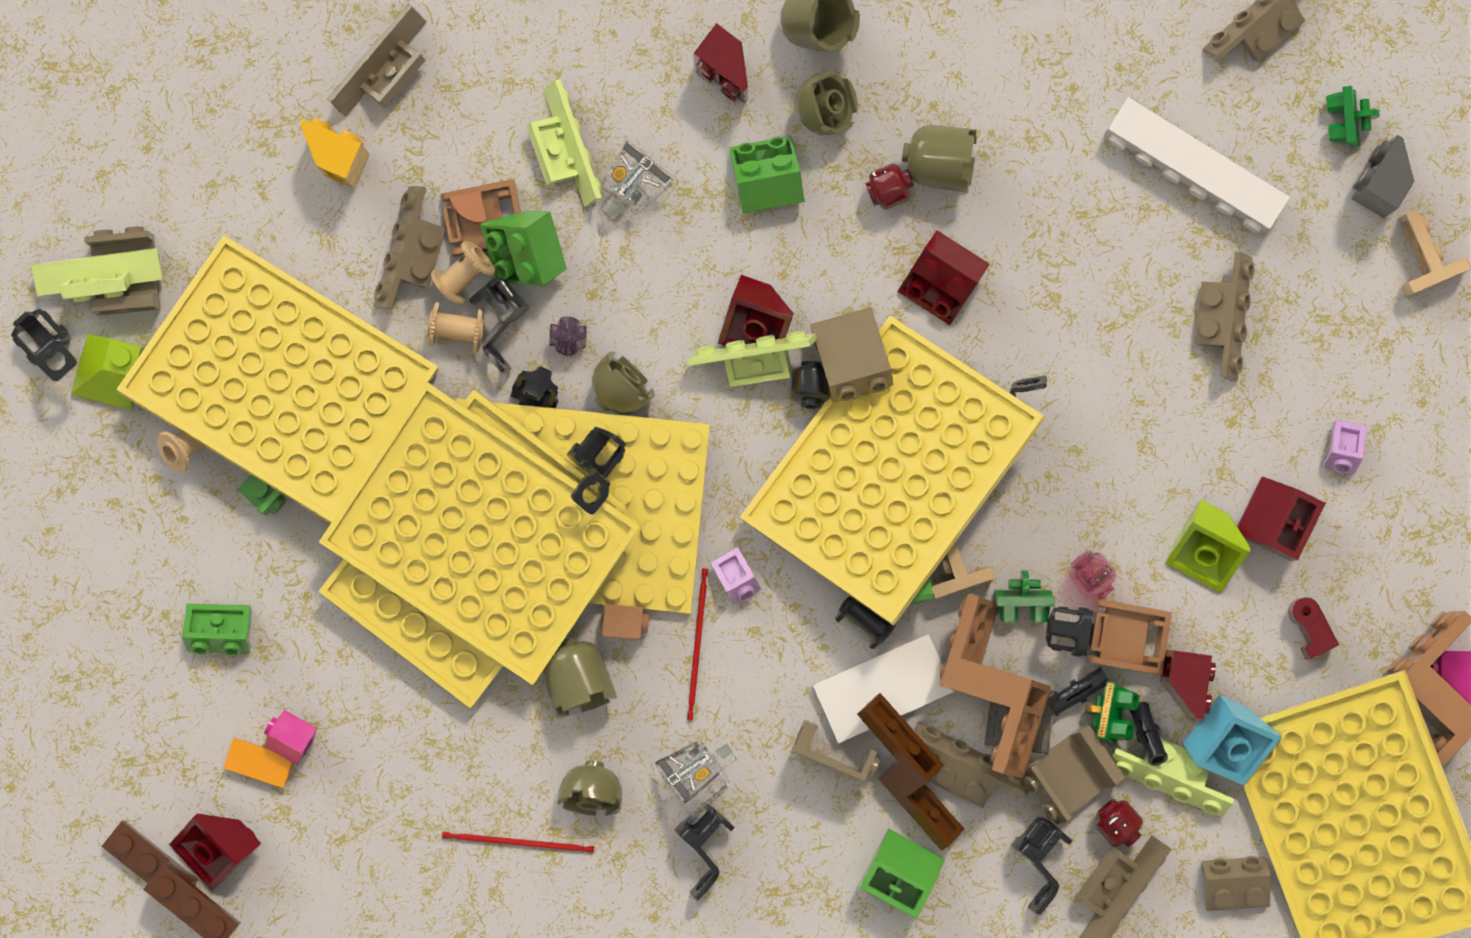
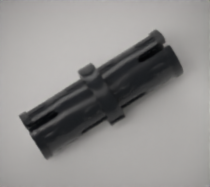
[1047,667,1110,717]
[1129,701,1168,766]

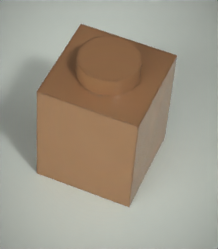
[602,604,649,639]

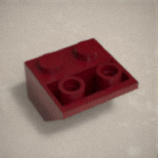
[693,23,748,103]
[897,230,990,325]
[1237,476,1326,561]
[1160,650,1216,720]

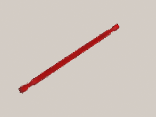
[687,568,708,720]
[442,832,595,853]

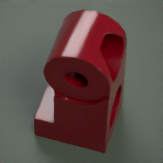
[1288,597,1339,660]

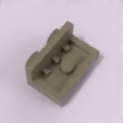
[1202,856,1271,911]

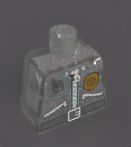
[600,140,674,220]
[655,741,737,819]

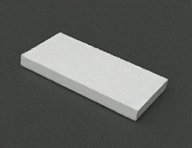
[813,634,954,743]

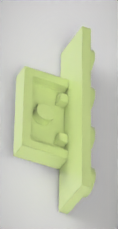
[526,79,602,208]
[31,248,163,302]
[687,330,817,387]
[1111,738,1234,818]

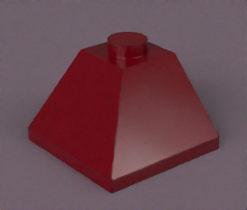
[718,275,794,346]
[169,813,262,891]

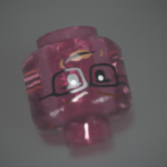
[1069,550,1117,599]

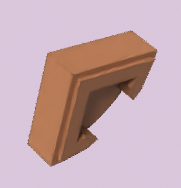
[449,191,487,224]

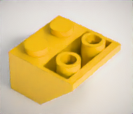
[300,118,369,188]

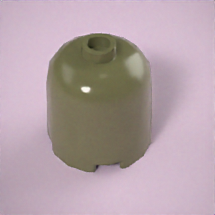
[780,0,860,52]
[902,125,977,193]
[544,637,617,718]

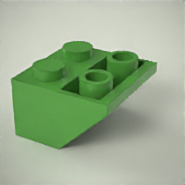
[729,136,805,214]
[480,210,567,286]
[858,828,945,919]

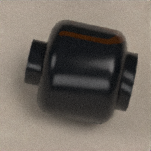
[791,361,831,409]

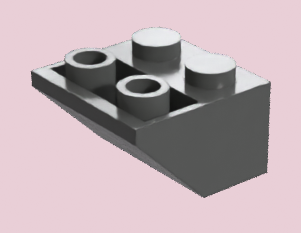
[1351,135,1415,218]

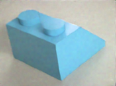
[1183,695,1282,786]

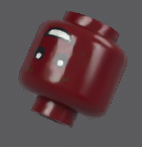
[865,163,914,210]
[1095,799,1143,847]

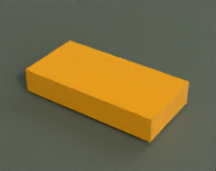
[223,738,293,788]

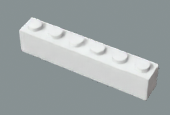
[1104,97,1290,233]

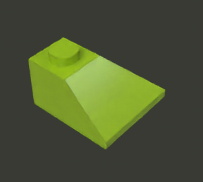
[71,334,145,411]
[1165,500,1251,593]

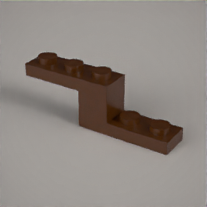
[857,693,964,851]
[101,821,241,938]

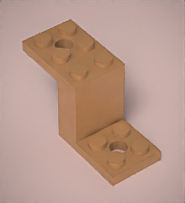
[940,593,1051,779]
[1387,611,1471,767]

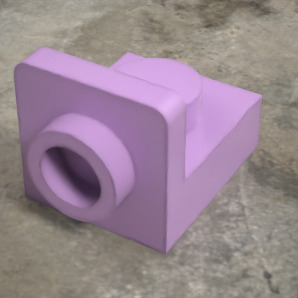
[1324,420,1367,474]
[711,547,761,604]

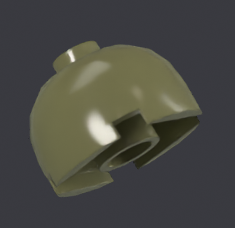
[795,71,858,135]
[592,351,655,414]
[557,761,622,816]

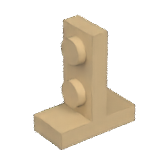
[1398,209,1471,297]
[932,542,995,599]

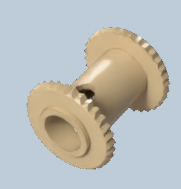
[431,241,495,304]
[427,302,485,353]
[157,431,214,472]

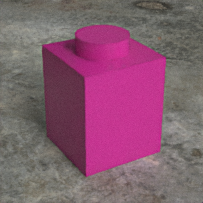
[264,710,317,766]

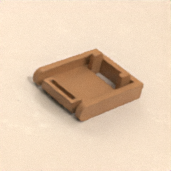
[440,179,521,257]
[1087,599,1172,675]

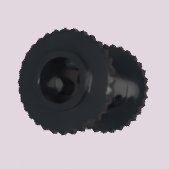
[835,595,897,649]

